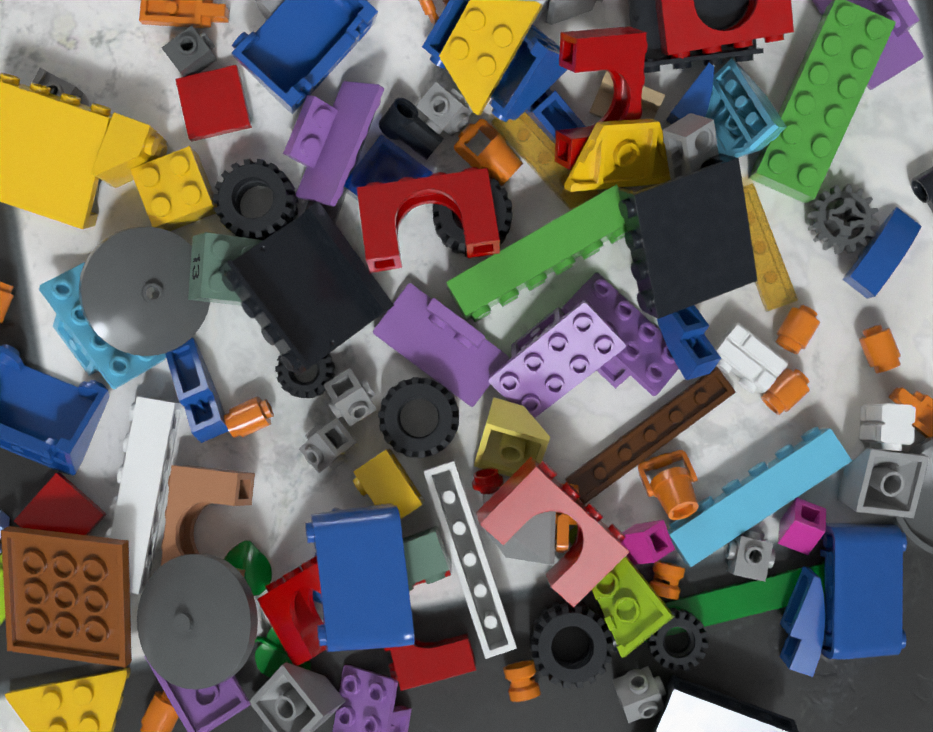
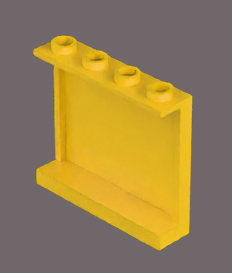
[0,73,113,229]

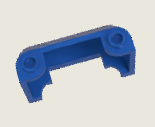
[232,0,378,114]
[422,0,567,122]
[0,344,110,476]
[305,503,415,652]
[820,523,907,659]

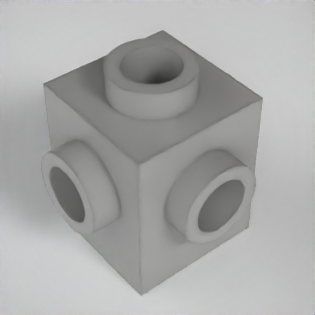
[416,82,472,137]
[324,368,377,427]
[299,418,357,474]
[725,530,775,582]
[612,666,666,723]

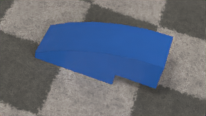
[664,63,714,144]
[524,88,586,145]
[842,207,922,299]
[657,305,721,380]
[165,338,229,443]
[779,566,825,677]

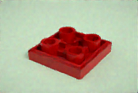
[175,65,252,142]
[14,472,107,535]

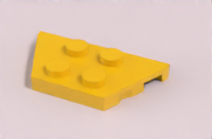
[439,0,543,116]
[564,119,671,192]
[5,667,131,732]

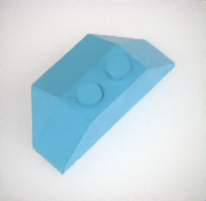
[705,58,787,158]

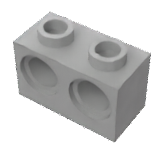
[662,113,719,179]

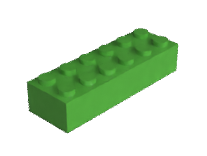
[749,0,896,204]
[446,184,627,323]

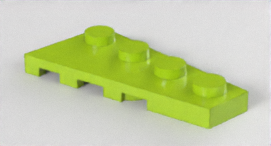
[569,525,675,658]

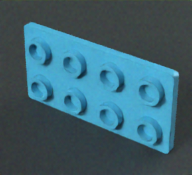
[39,262,166,389]

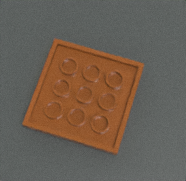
[1,526,132,668]

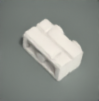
[714,322,789,394]
[859,403,916,451]

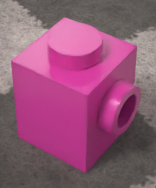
[778,498,826,555]
[622,520,675,565]

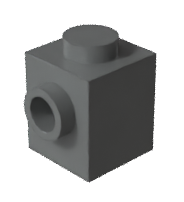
[162,25,217,77]

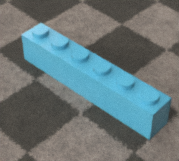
[667,427,852,567]

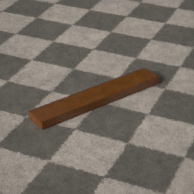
[565,367,736,505]

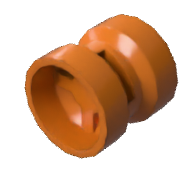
[649,560,686,600]
[503,660,541,702]

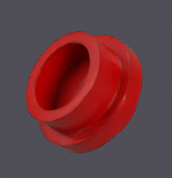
[472,468,504,494]

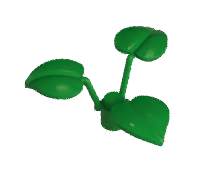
[223,540,311,678]

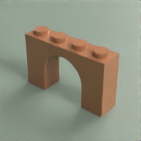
[161,465,255,577]

